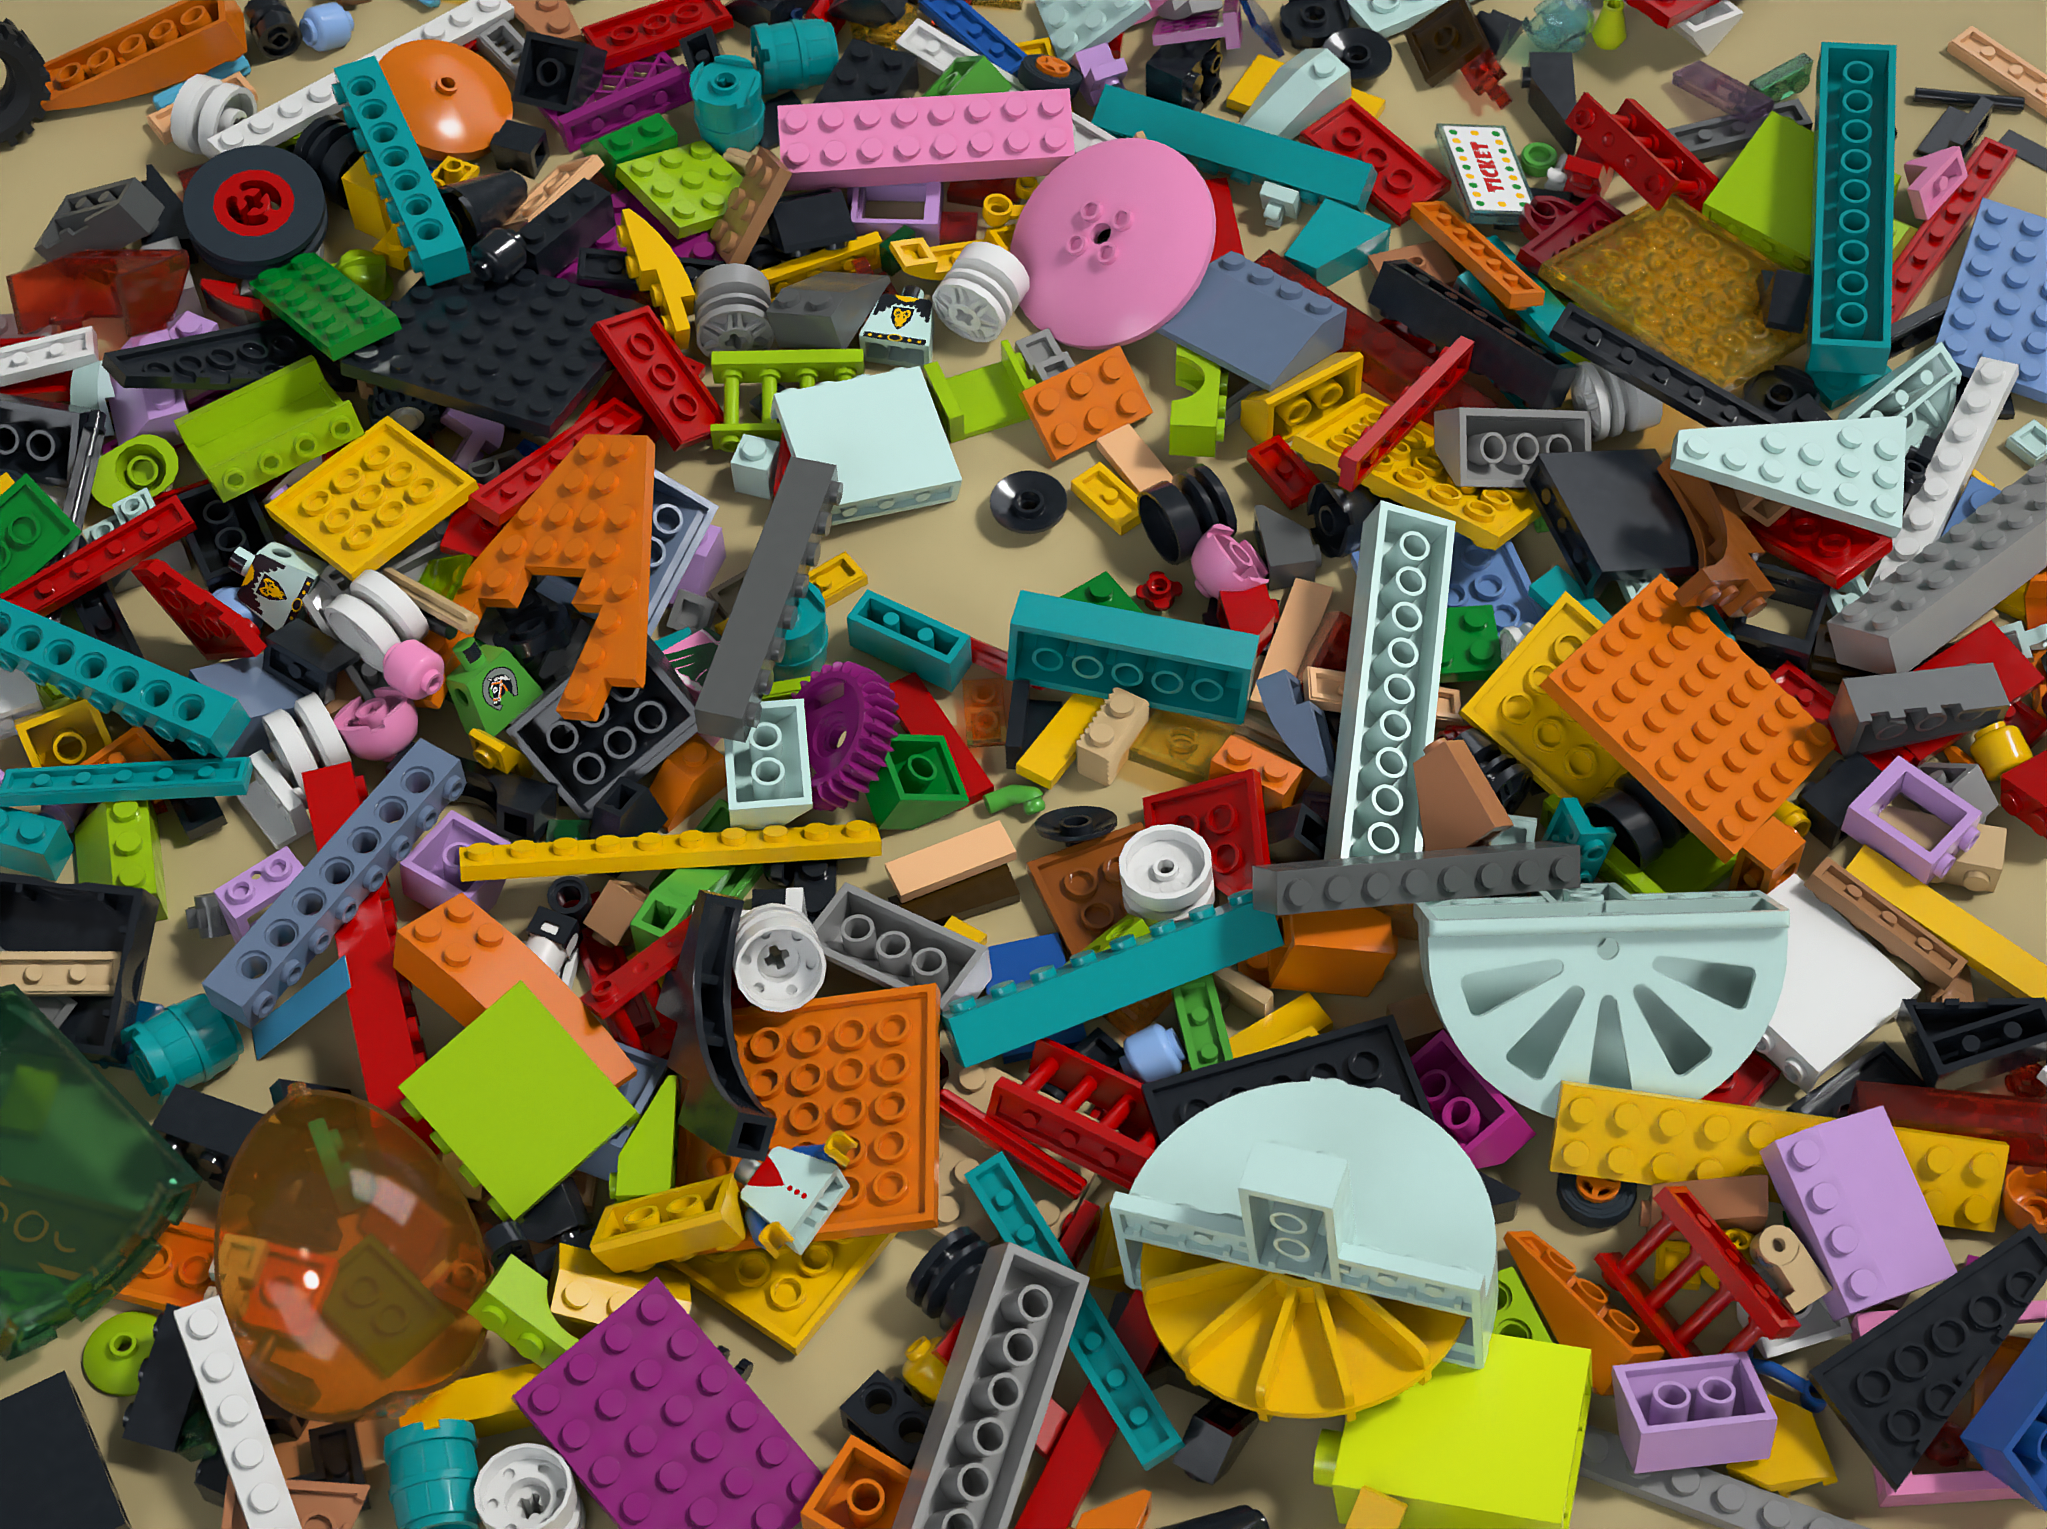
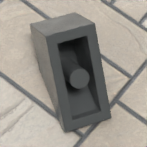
[1253,505,1322,591]

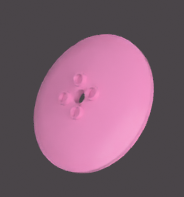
[1010,138,1216,350]

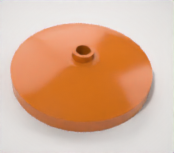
[379,39,513,161]

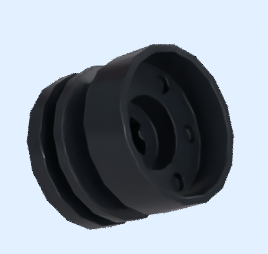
[293,115,366,210]
[1137,463,1237,565]
[1453,728,1533,815]
[1582,772,1691,871]
[906,1226,991,1333]

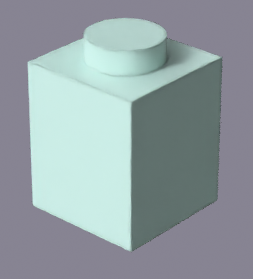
[730,434,780,500]

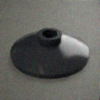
[1323,27,1392,82]
[990,470,1067,534]
[1035,806,1118,847]

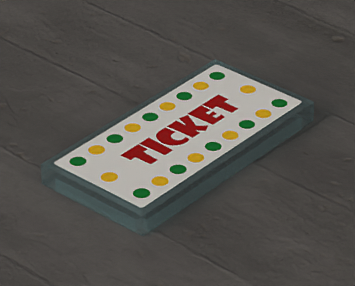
[1434,123,1533,225]

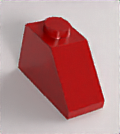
[1217,584,1280,659]

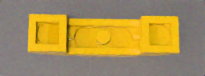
[889,224,1016,281]

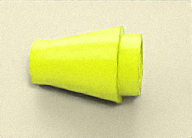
[1592,0,1627,50]

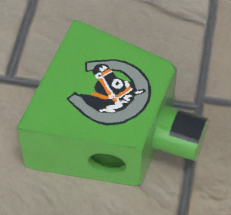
[445,637,544,737]

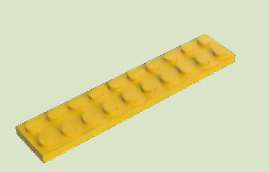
[1547,1080,2010,1233]

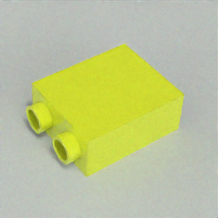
[1313,1333,1593,1529]

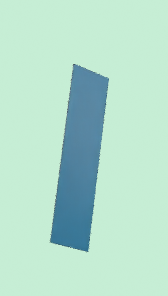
[252,955,351,1061]

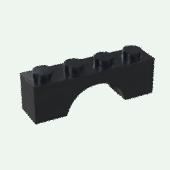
[385,742,556,843]

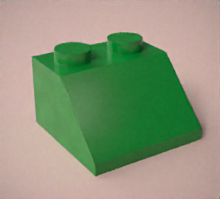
[581,113,678,192]
[865,734,969,830]

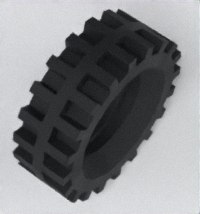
[0,18,51,147]

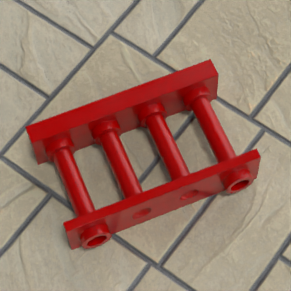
[1565,92,1720,215]
[579,914,752,1069]
[986,1037,1159,1190]
[1593,1186,1802,1359]

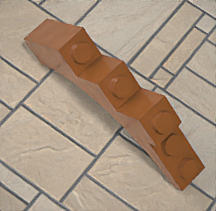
[1656,455,1776,618]

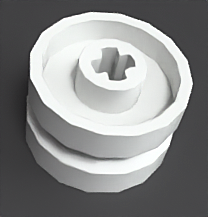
[170,74,257,159]
[324,569,430,672]
[261,692,354,795]
[1119,824,1215,927]

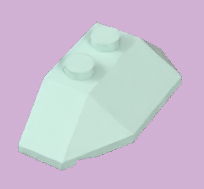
[1838,342,1962,454]

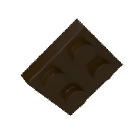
[1403,0,1490,88]

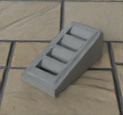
[476,18,525,81]

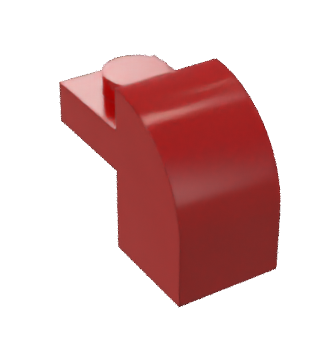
[1563,139,1615,199]

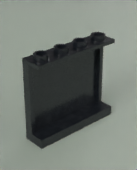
[1523,449,1699,598]
[0,1370,132,1529]

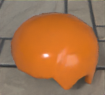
[2000,1166,2047,1234]

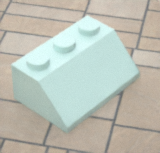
[724,698,813,830]

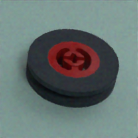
[183,145,328,280]

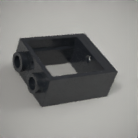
[1731,561,1831,673]

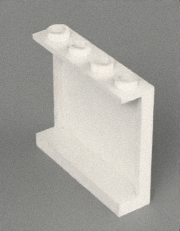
[1755,873,1921,1094]

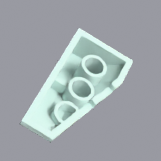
[1238,48,1352,140]

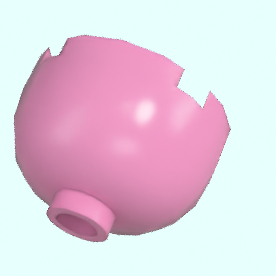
[1191,524,1269,600]
[333,686,418,762]

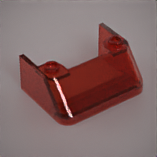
[6,249,190,336]

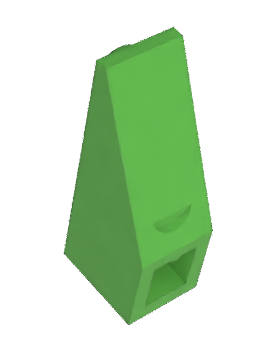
[630,865,735,952]

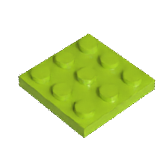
[615,140,743,239]

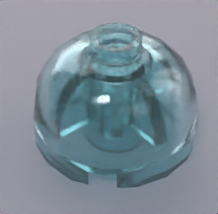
[1522,0,1595,54]

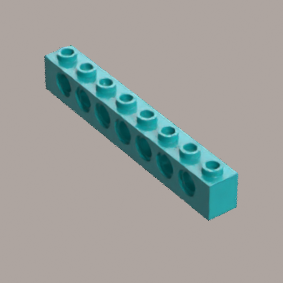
[331,55,470,286]
[0,598,251,759]

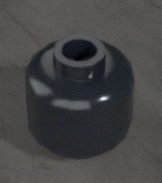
[471,228,527,284]

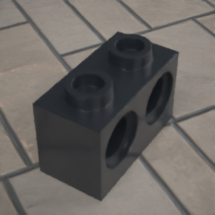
[839,1369,933,1470]

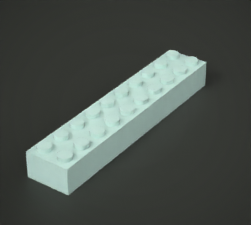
[1324,501,1456,860]

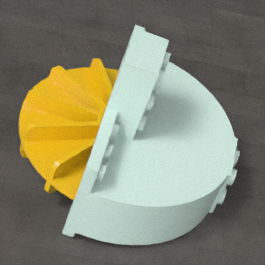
[1110,1076,1498,1422]

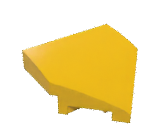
[1726,1394,1838,1498]

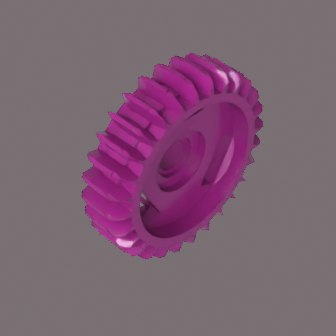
[791,661,900,812]

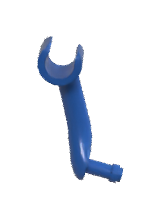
[1747,1345,1827,1414]

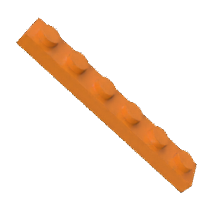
[1410,201,1545,311]

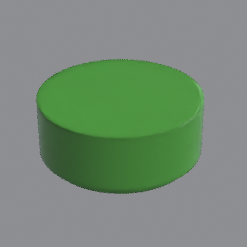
[1520,142,1557,177]

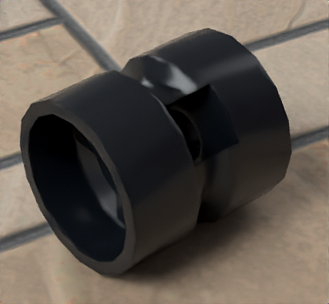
[244,0,302,59]

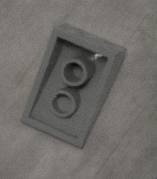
[766,271,891,350]

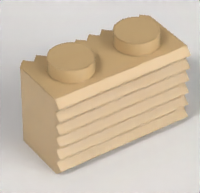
[1076,687,1150,786]

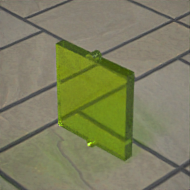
[418,554,473,601]

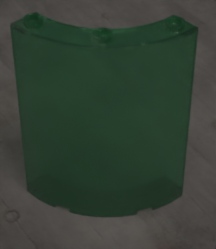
[0,983,203,1362]

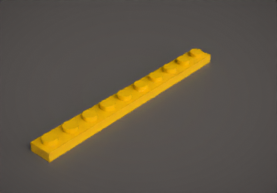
[459,820,882,882]

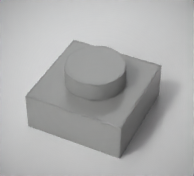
[666,589,719,634]

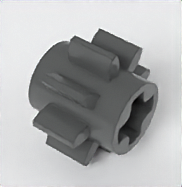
[185,892,231,939]

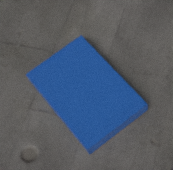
[985,932,1087,1064]

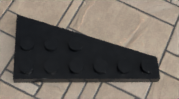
[1806,1223,2047,1493]

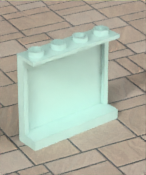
[770,366,962,526]

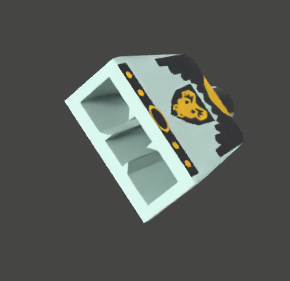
[859,285,934,370]
[227,542,330,630]

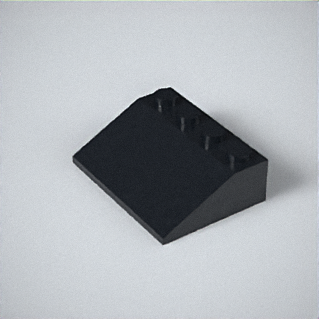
[505,634,698,821]

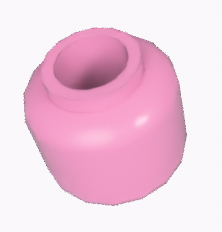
[383,639,444,700]

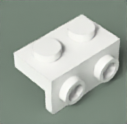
[237,749,313,850]

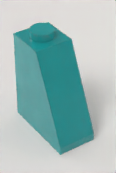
[1283,198,1391,293]

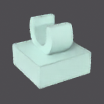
[1259,181,1302,229]

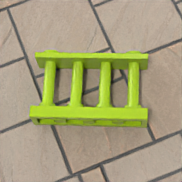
[710,349,865,452]

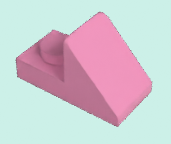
[1904,146,1968,220]

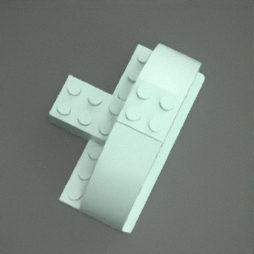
[1413,882,1790,1118]

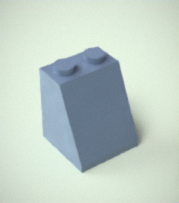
[188,653,307,759]

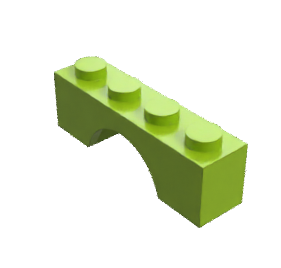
[1169,343,1229,457]
[467,1254,579,1369]

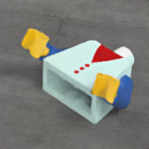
[734,1130,858,1259]

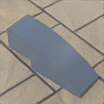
[1255,669,1336,786]

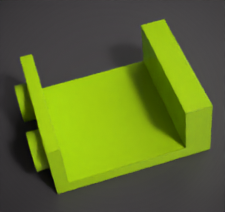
[923,339,1036,443]

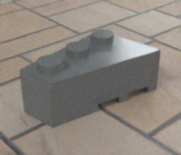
[33,177,165,278]

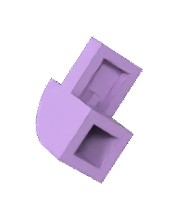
[1070,42,1128,107]
[440,407,504,471]

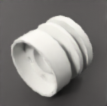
[932,242,1030,342]
[1570,361,1663,442]
[732,903,827,1012]
[474,1443,586,1529]

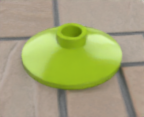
[83,1311,157,1397]

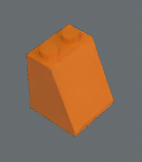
[1267,907,1398,997]

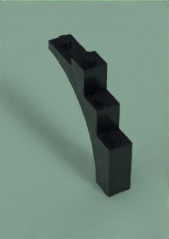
[655,889,777,1162]

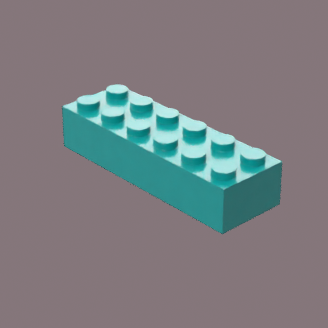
[1006,590,1260,725]

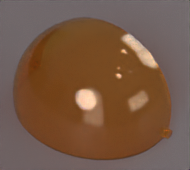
[214,1081,491,1424]

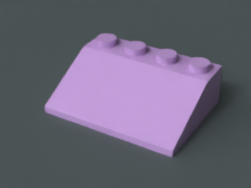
[1759,1105,1957,1322]

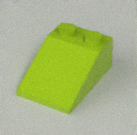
[609,1075,681,1204]

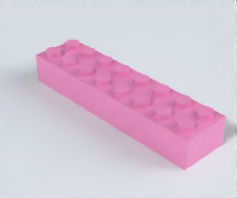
[777,88,1075,191]

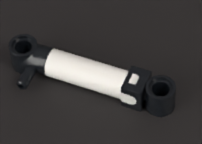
[525,876,594,975]

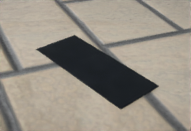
[1998,129,2047,171]

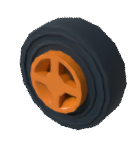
[1018,54,1082,99]
[1556,1172,1637,1229]

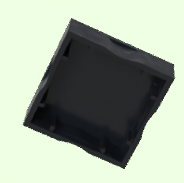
[0,873,160,1066]

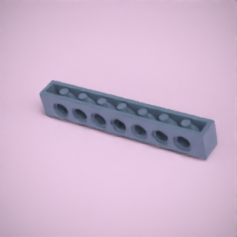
[202,738,467,1029]

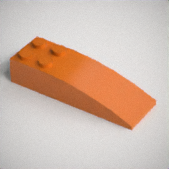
[40,0,247,111]
[393,892,637,1088]

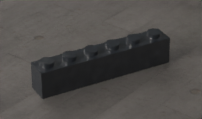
[1367,259,1579,410]

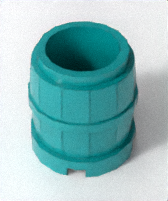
[750,18,839,95]
[689,55,765,156]
[772,582,828,682]
[120,993,244,1106]
[383,1419,482,1529]

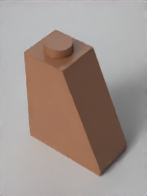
[1413,738,1514,851]
[1638,1174,1768,1242]

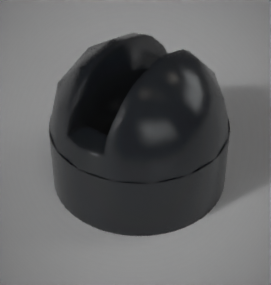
[762,861,795,886]

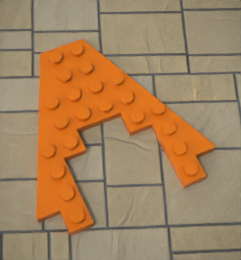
[413,434,655,722]

